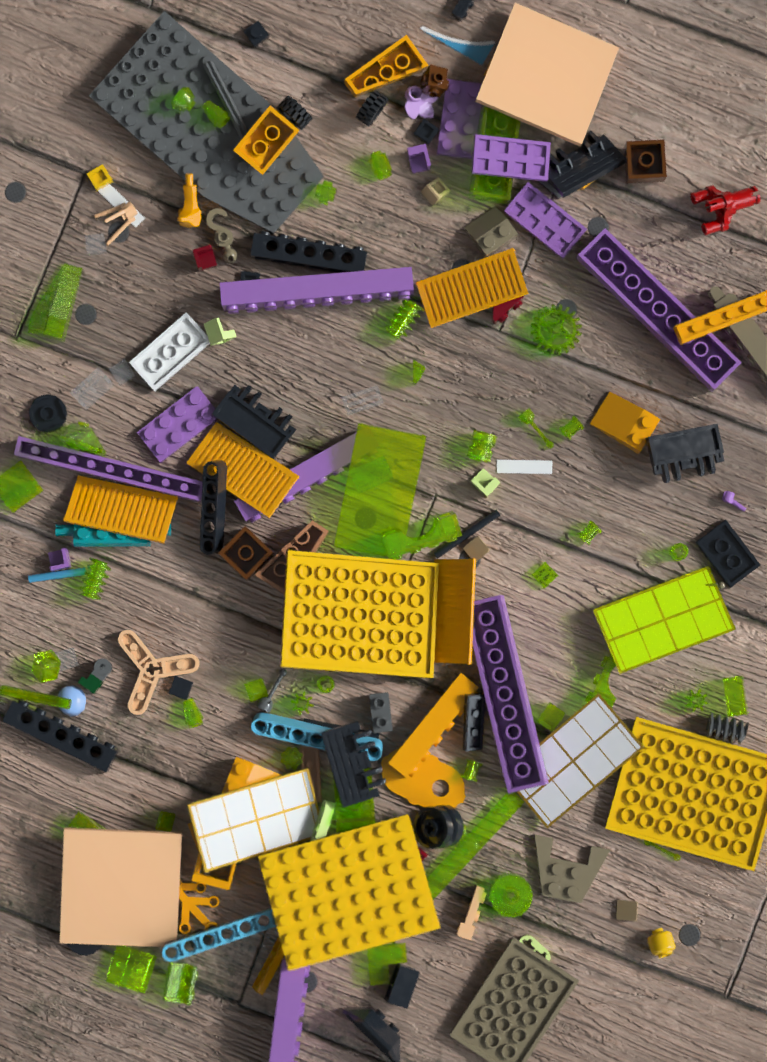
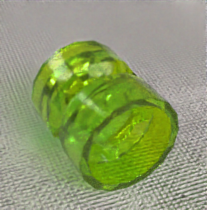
[466,430,497,463]

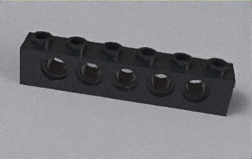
[251,231,367,273]
[2,699,119,773]

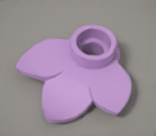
[405,86,438,120]

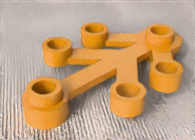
[179,879,220,938]

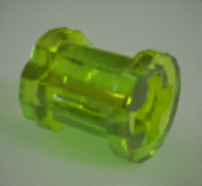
[559,416,584,440]
[577,520,602,546]
[669,543,688,561]
[317,676,335,693]
[461,759,483,782]

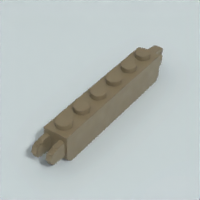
[708,287,767,382]

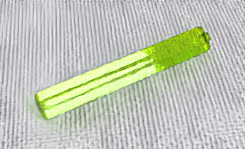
[0,685,72,709]

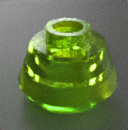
[171,87,196,112]

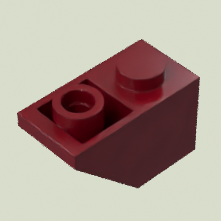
[492,296,524,325]

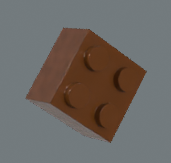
[624,139,667,184]
[218,526,274,581]

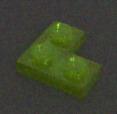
[367,942,407,986]

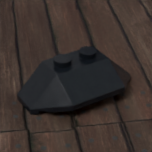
[342,1007,400,1062]

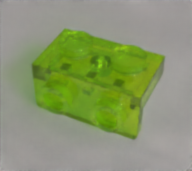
[162,962,198,1006]

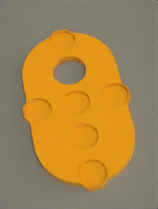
[381,748,466,808]

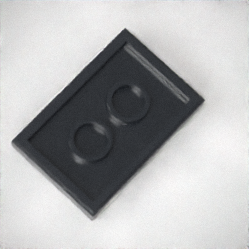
[695,519,760,588]

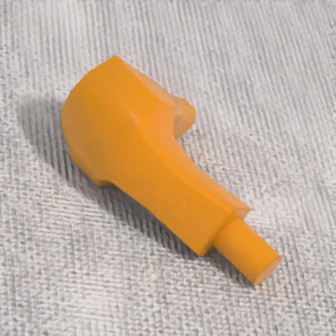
[177,173,201,227]

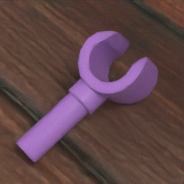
[722,491,746,512]

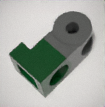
[78,658,112,694]

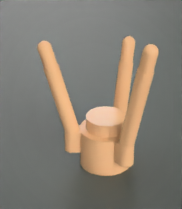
[94,201,138,245]

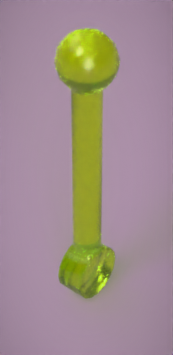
[644,840,681,861]

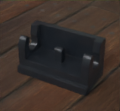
[384,962,420,1009]

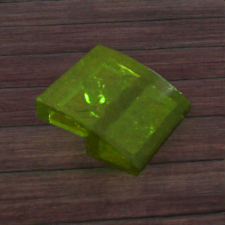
[106,945,157,994]

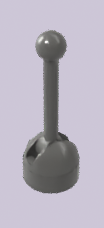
[256,669,287,713]

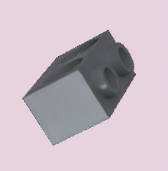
[369,692,393,733]

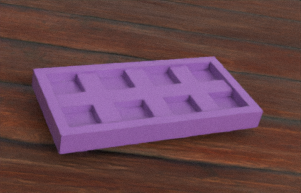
[437,79,482,159]
[471,134,551,182]
[504,182,587,259]
[137,386,217,463]

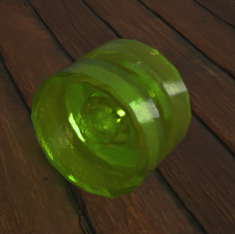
[489,873,533,918]

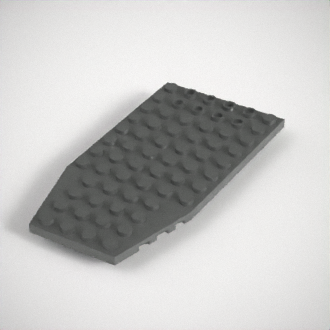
[89,11,324,234]

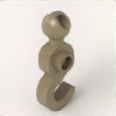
[206,208,237,263]

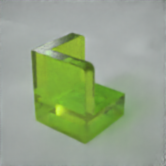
[32,650,61,683]
[536,702,565,732]

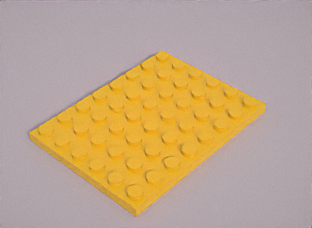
[280,550,439,679]
[605,717,767,871]
[258,814,440,971]

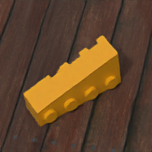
[344,35,429,98]

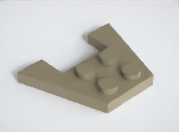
[534,834,610,903]

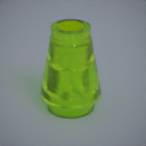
[202,100,230,129]
[183,698,204,728]

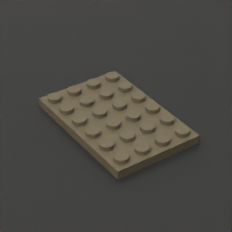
[450,937,579,1062]

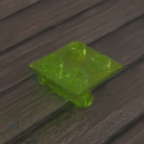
[0,460,44,513]

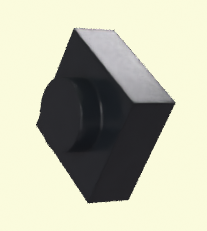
[243,20,270,48]

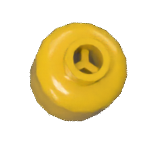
[647,928,676,958]

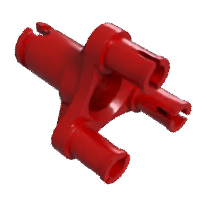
[690,185,760,236]

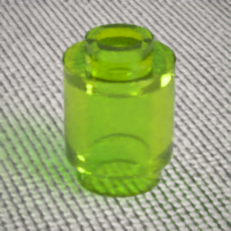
[368,151,392,181]

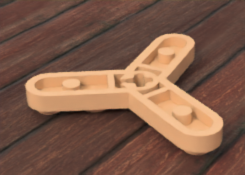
[118,630,200,715]

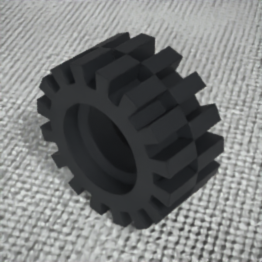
[356,90,388,127]
[277,95,312,130]

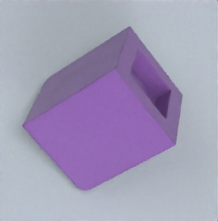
[407,144,431,174]
[48,548,72,572]

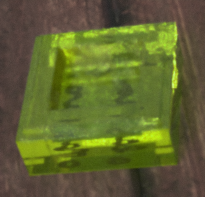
[532,562,559,589]

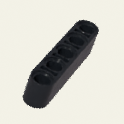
[200,459,227,555]

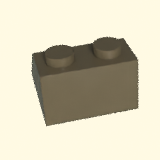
[464,207,518,258]

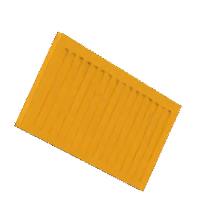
[416,248,529,328]
[186,422,299,518]
[63,475,178,544]
[434,558,476,665]

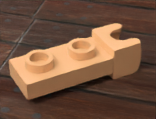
[456,885,487,940]

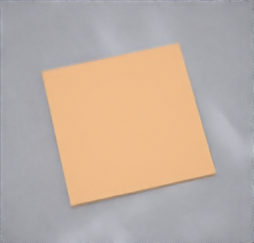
[475,3,619,146]
[60,828,182,948]

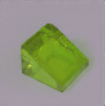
[413,360,426,385]
[244,678,268,702]
[155,810,175,832]

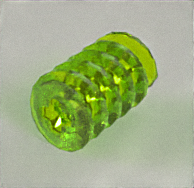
[385,300,424,342]
[79,557,111,600]

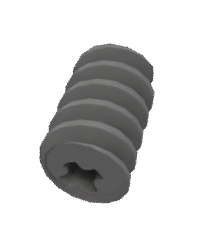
[706,712,749,745]

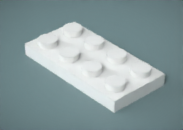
[129,312,210,391]

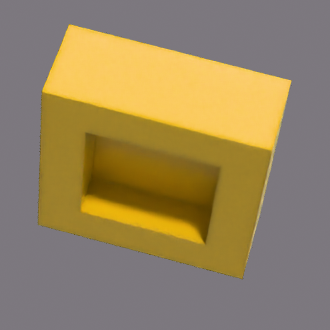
[87,164,113,191]

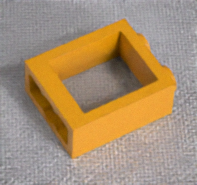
[192,850,237,890]

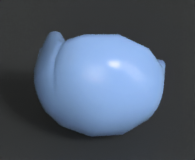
[57,685,86,717]

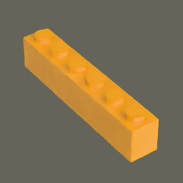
[388,673,479,778]

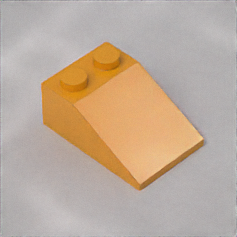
[233,105,300,175]
[590,392,660,454]
[222,757,283,794]

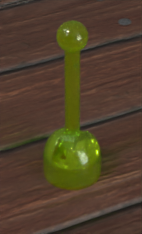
[518,408,554,449]

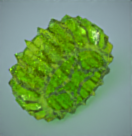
[530,304,582,356]

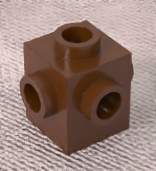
[420,64,449,97]

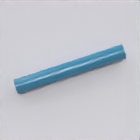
[28,567,86,583]

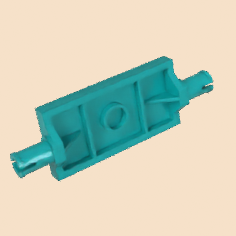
[55,524,171,547]

